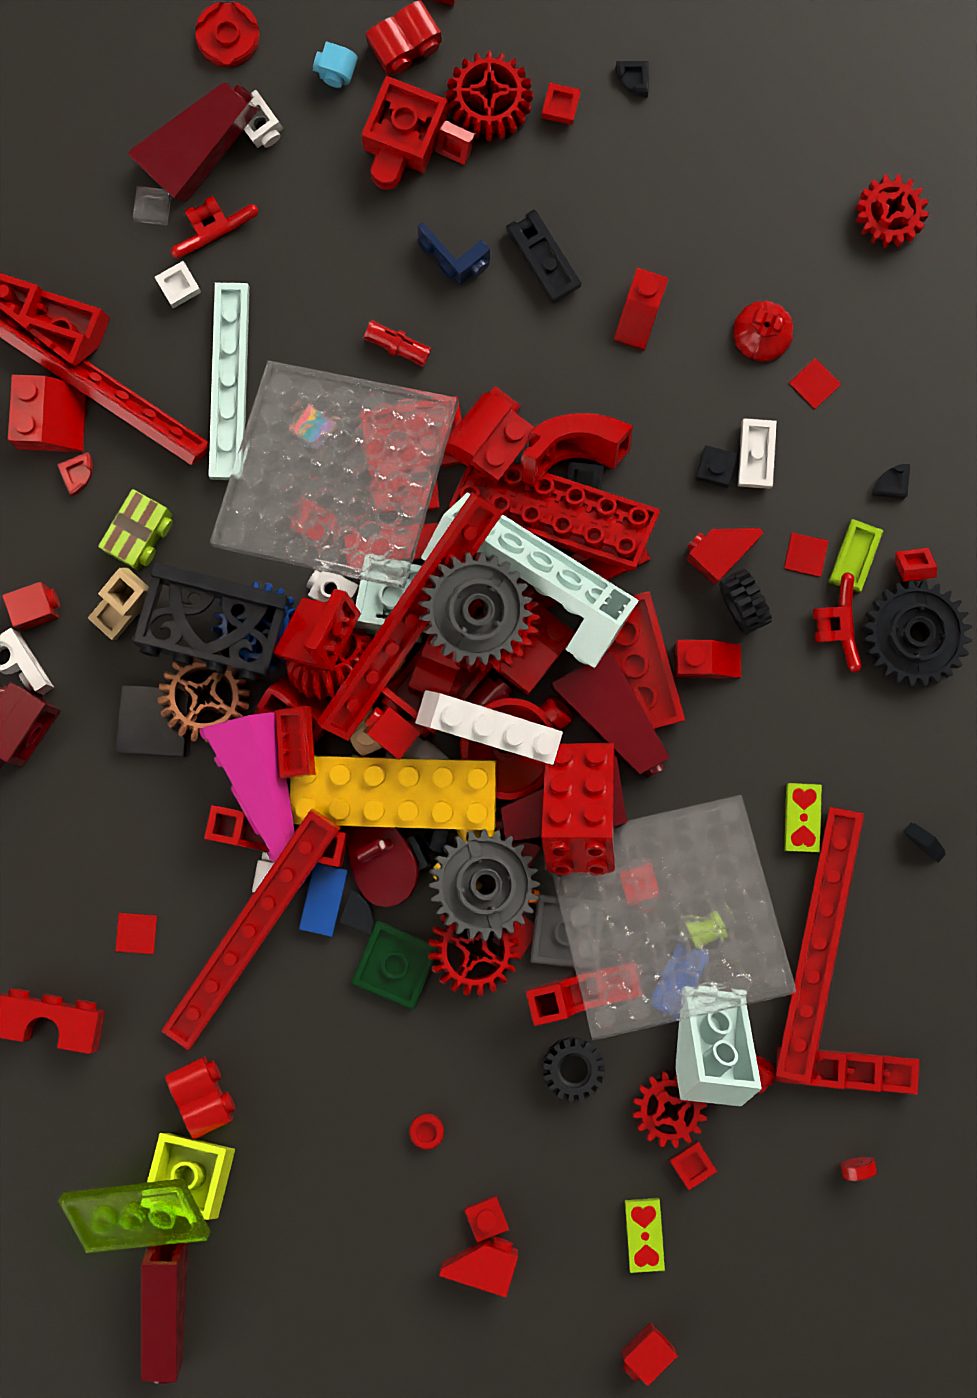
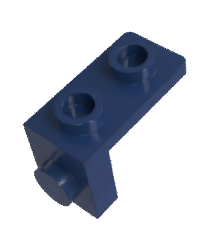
[417,222,490,285]

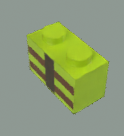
[98,489,173,571]

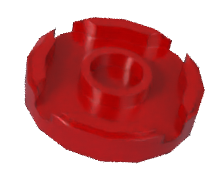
[195,1,260,67]

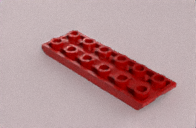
[449,462,661,571]

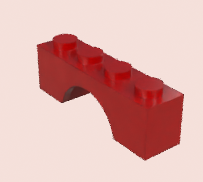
[204,805,349,867]

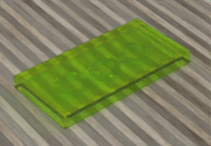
[58,1178,211,1253]

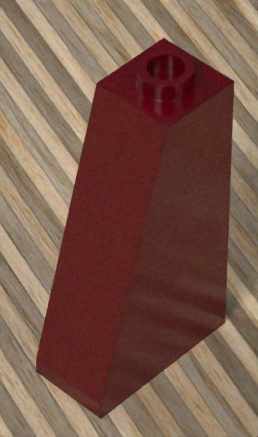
[128,82,259,202]
[550,651,670,778]
[495,756,627,842]
[141,1230,189,1384]

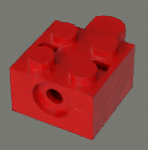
[361,76,448,190]

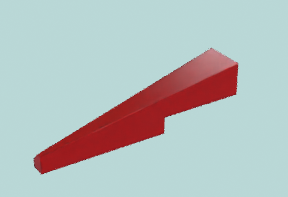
[0,273,110,366]

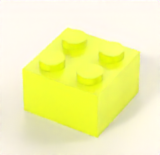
[142,1133,235,1220]

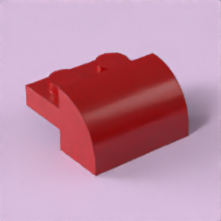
[441,393,534,484]

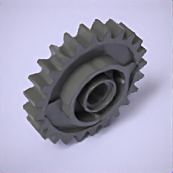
[419,552,532,665]
[428,829,540,941]

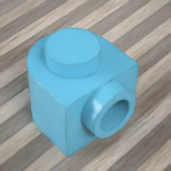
[313,41,358,88]

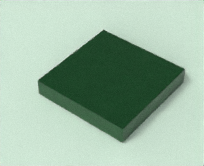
[351,920,438,1010]

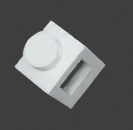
[244,90,284,148]
[306,566,359,602]

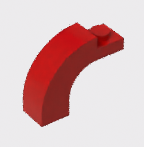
[521,413,633,486]
[526,962,642,1026]

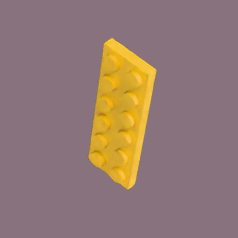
[290,755,497,830]

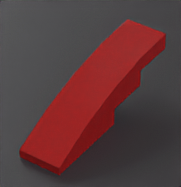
[775,1047,920,1095]

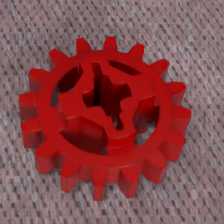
[855,174,929,248]
[632,1071,708,1148]

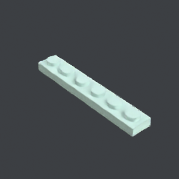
[209,283,250,480]

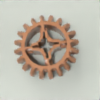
[158,654,250,743]

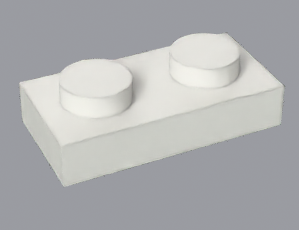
[738,418,777,489]

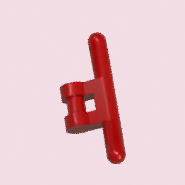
[171,195,259,258]
[812,572,862,673]

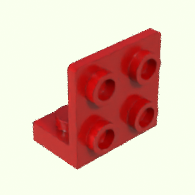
[274,589,361,671]

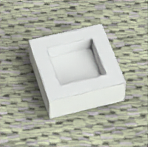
[155,261,201,308]

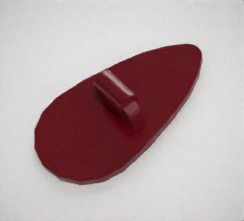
[344,826,419,907]

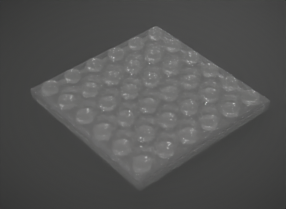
[210,360,459,589]
[552,795,797,1041]

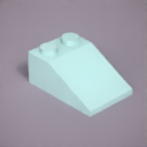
[675,987,762,1106]

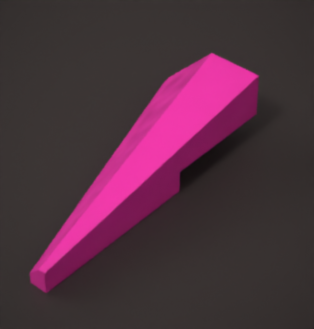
[199,712,295,862]

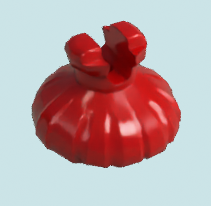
[733,300,794,362]

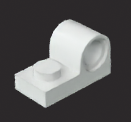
[0,628,54,695]

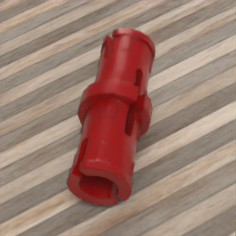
[363,320,432,367]

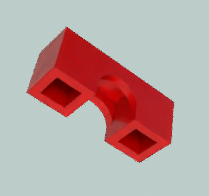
[0,988,106,1054]

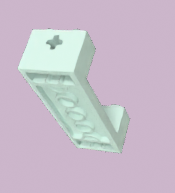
[421,492,639,668]

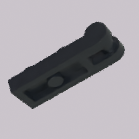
[506,210,582,303]

